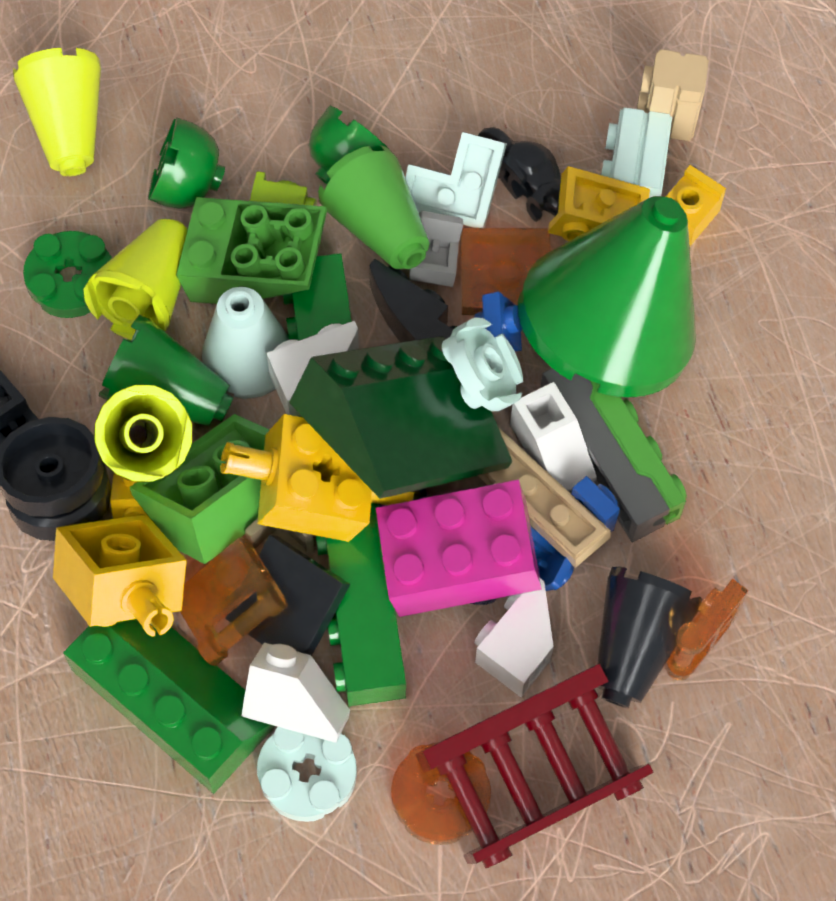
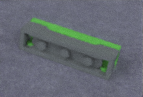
[540,369,687,543]

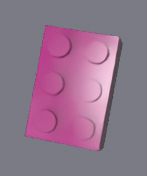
[376,479,542,617]

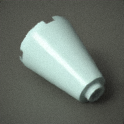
[202,287,289,399]

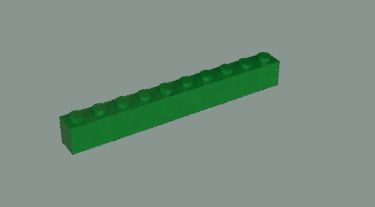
[283,253,406,707]

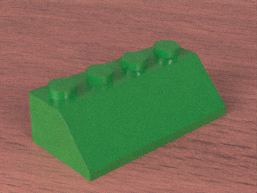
[63,619,275,794]

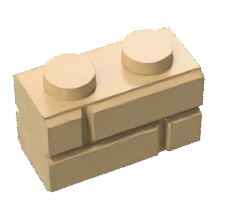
[637,49,709,141]

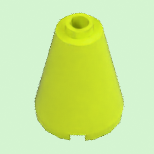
[13,48,101,176]
[83,219,188,340]
[94,385,192,482]

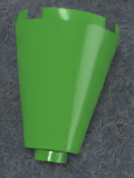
[318,146,429,269]

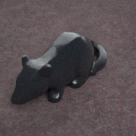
[478,127,561,222]

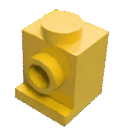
[666,165,726,246]

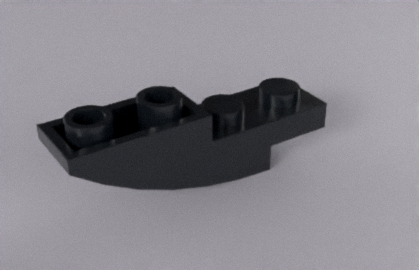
[369,259,457,343]

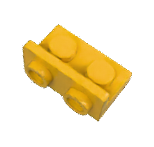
[548,166,650,241]

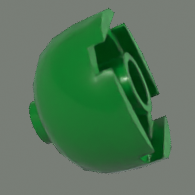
[308,105,387,184]
[148,117,225,209]

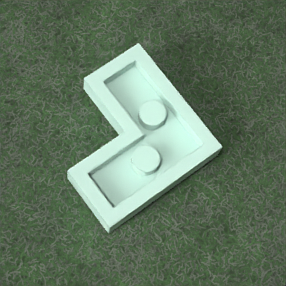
[405,132,507,230]

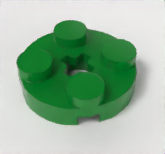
[23,231,112,318]

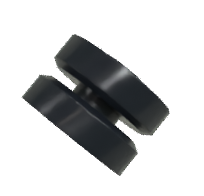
[0,417,112,541]

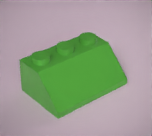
[129,414,269,564]

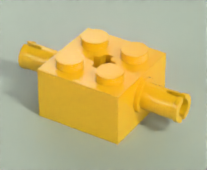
[220,414,414,542]
[53,514,187,636]

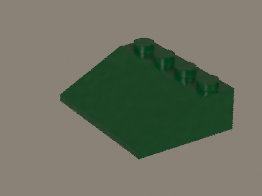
[289,336,512,499]

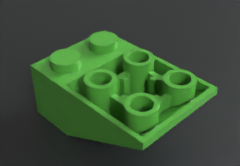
[176,197,327,304]

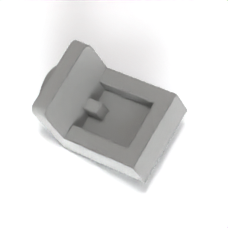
[409,211,463,287]

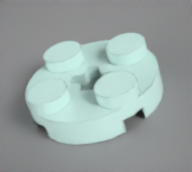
[442,317,523,411]
[257,727,357,822]

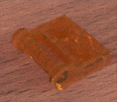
[180,538,288,666]
[665,579,749,681]

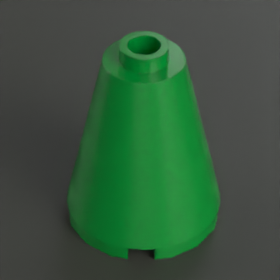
[99,315,234,426]

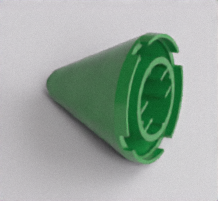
[518,196,696,397]

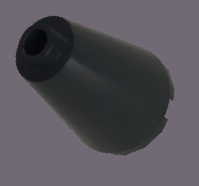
[597,567,703,708]

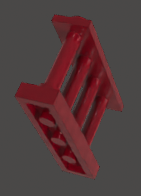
[415,664,654,869]

